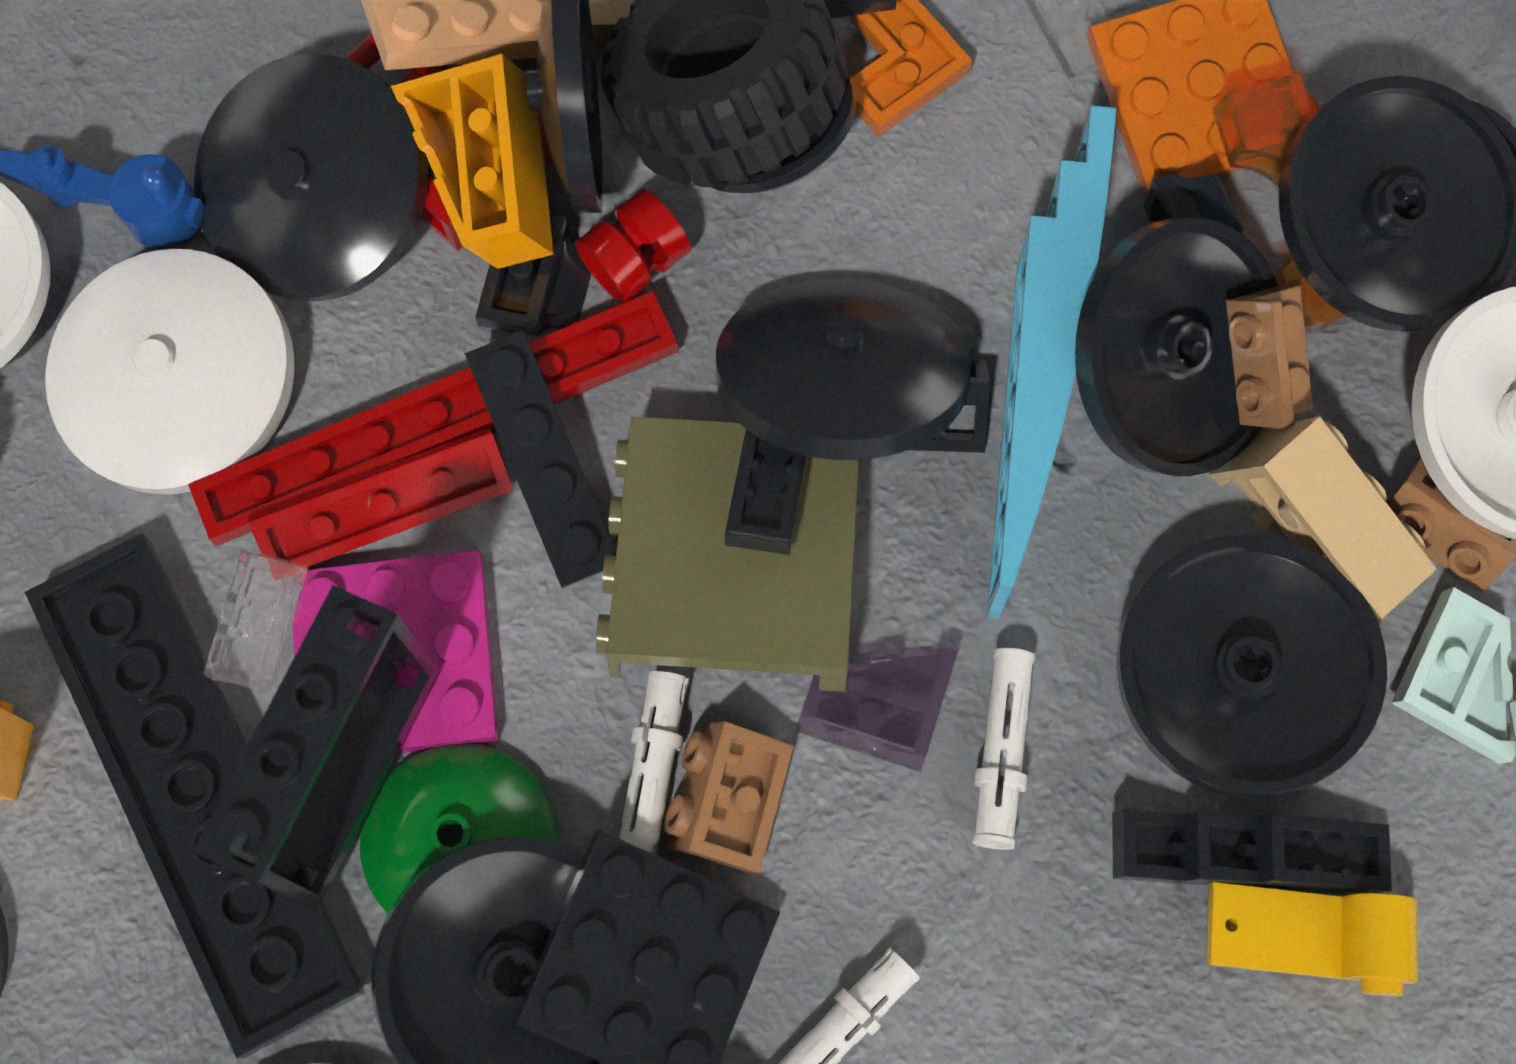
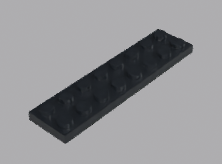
[25,533,365,1059]

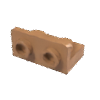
[1226,285,1313,429]
[1387,455,1516,592]
[664,721,794,873]

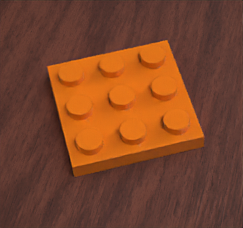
[1086,0,1310,200]

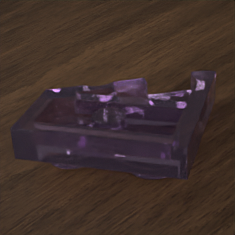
[796,647,959,772]

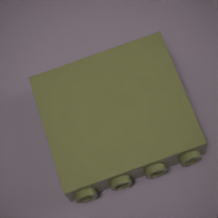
[596,416,858,692]

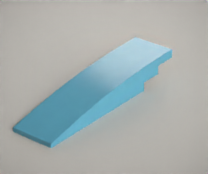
[986,106,1116,619]

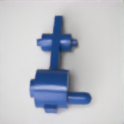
[0,146,205,250]

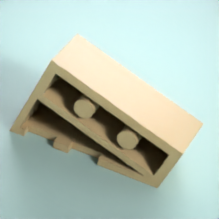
[1209,416,1437,619]

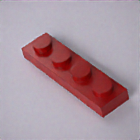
[248,427,513,580]

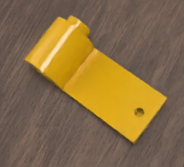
[1206,882,1418,997]

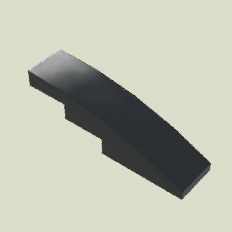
[1112,809,1392,892]

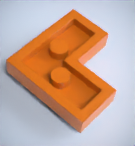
[849,0,972,138]

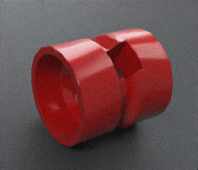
[574,189,691,304]

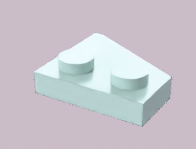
[1391,587,1516,764]

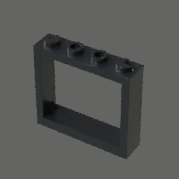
[192,585,440,910]

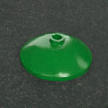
[360,743,558,914]

